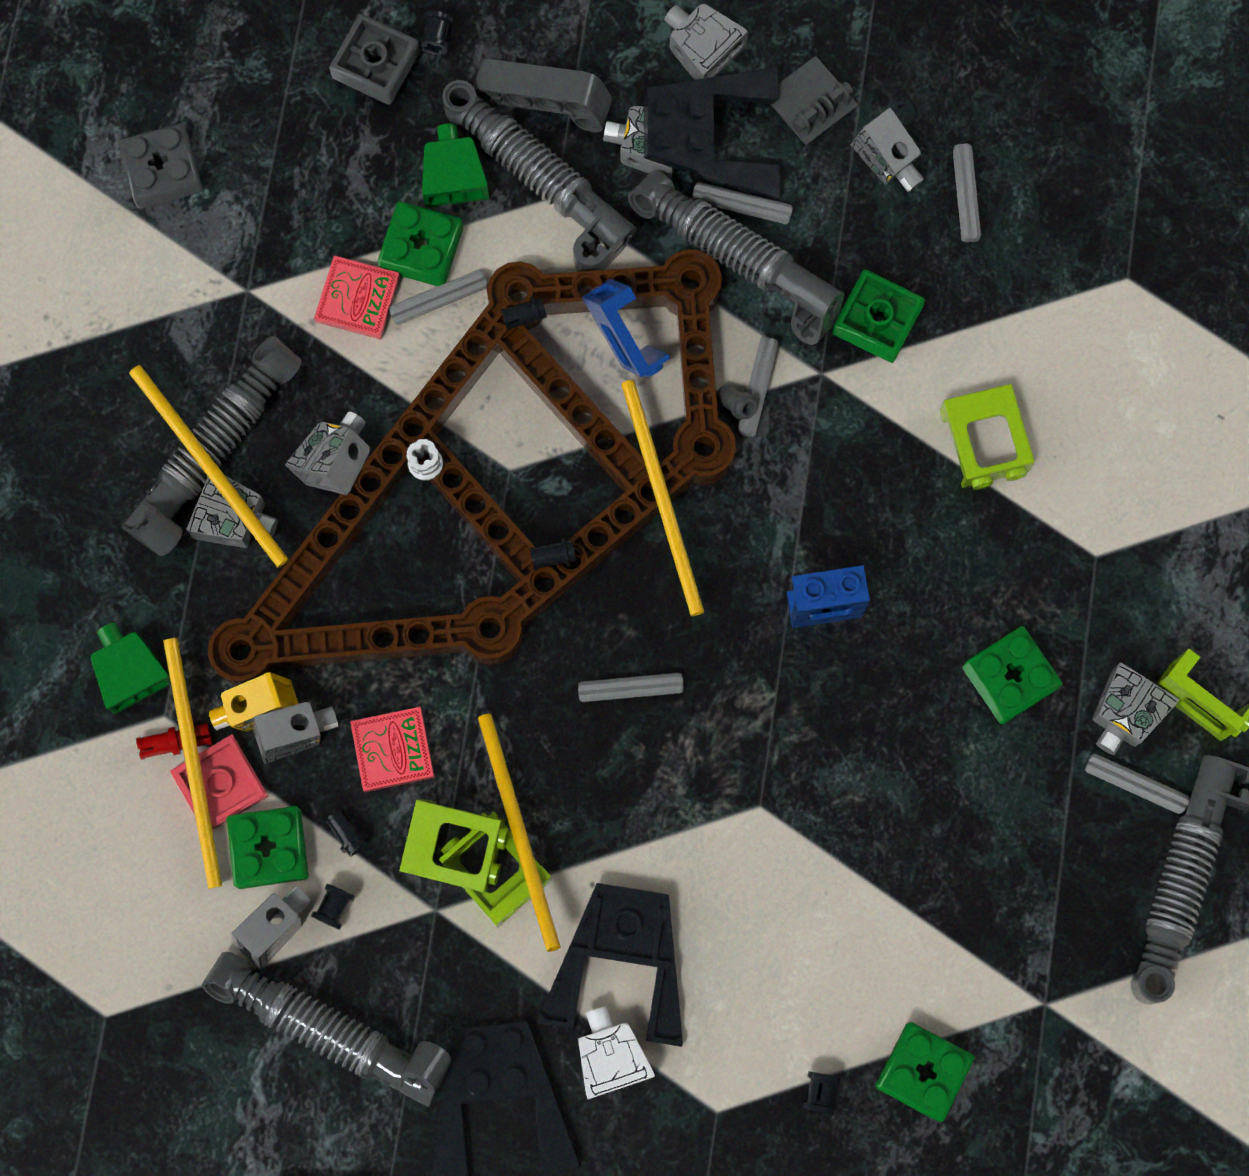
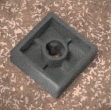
[329,14,420,105]
[118,123,203,209]

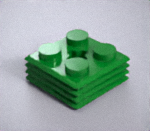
[378,201,463,286]
[832,269,925,363]
[962,626,1062,724]
[226,806,309,889]
[875,1022,975,1122]

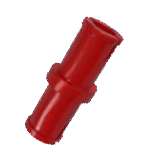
[136,722,212,760]

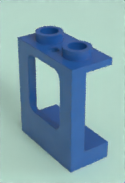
[582,279,670,377]
[786,565,870,628]

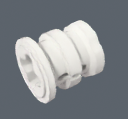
[407,439,443,481]

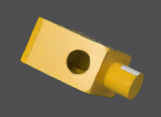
[209,672,298,731]

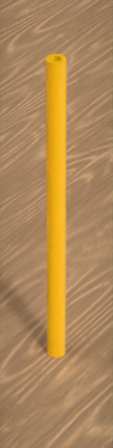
[129,365,289,568]
[621,380,704,616]
[163,638,223,889]
[478,714,561,952]

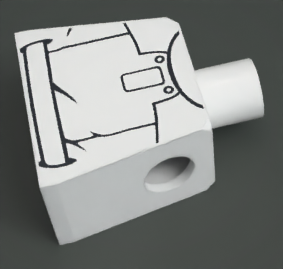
[578,1006,655,1099]

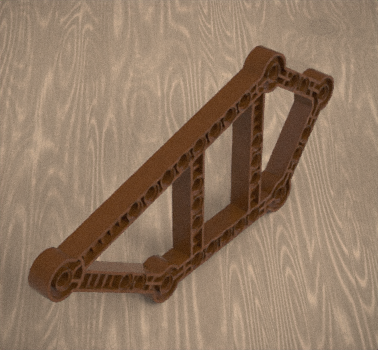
[207,249,736,686]

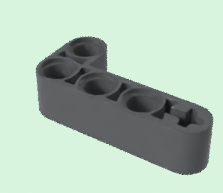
[473,59,612,132]

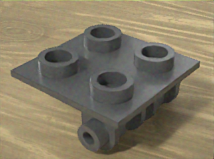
[770,56,858,146]

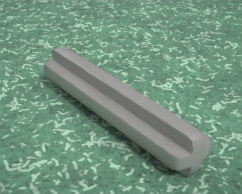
[953,144,981,243]
[692,182,793,224]
[389,270,488,325]
[738,337,778,437]
[578,673,684,702]
[1085,754,1190,814]

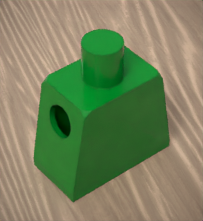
[422,123,489,208]
[90,623,171,714]

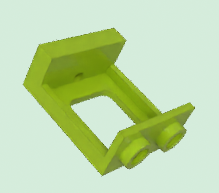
[940,384,1035,490]
[1156,648,1249,741]
[399,798,509,892]
[439,811,552,928]

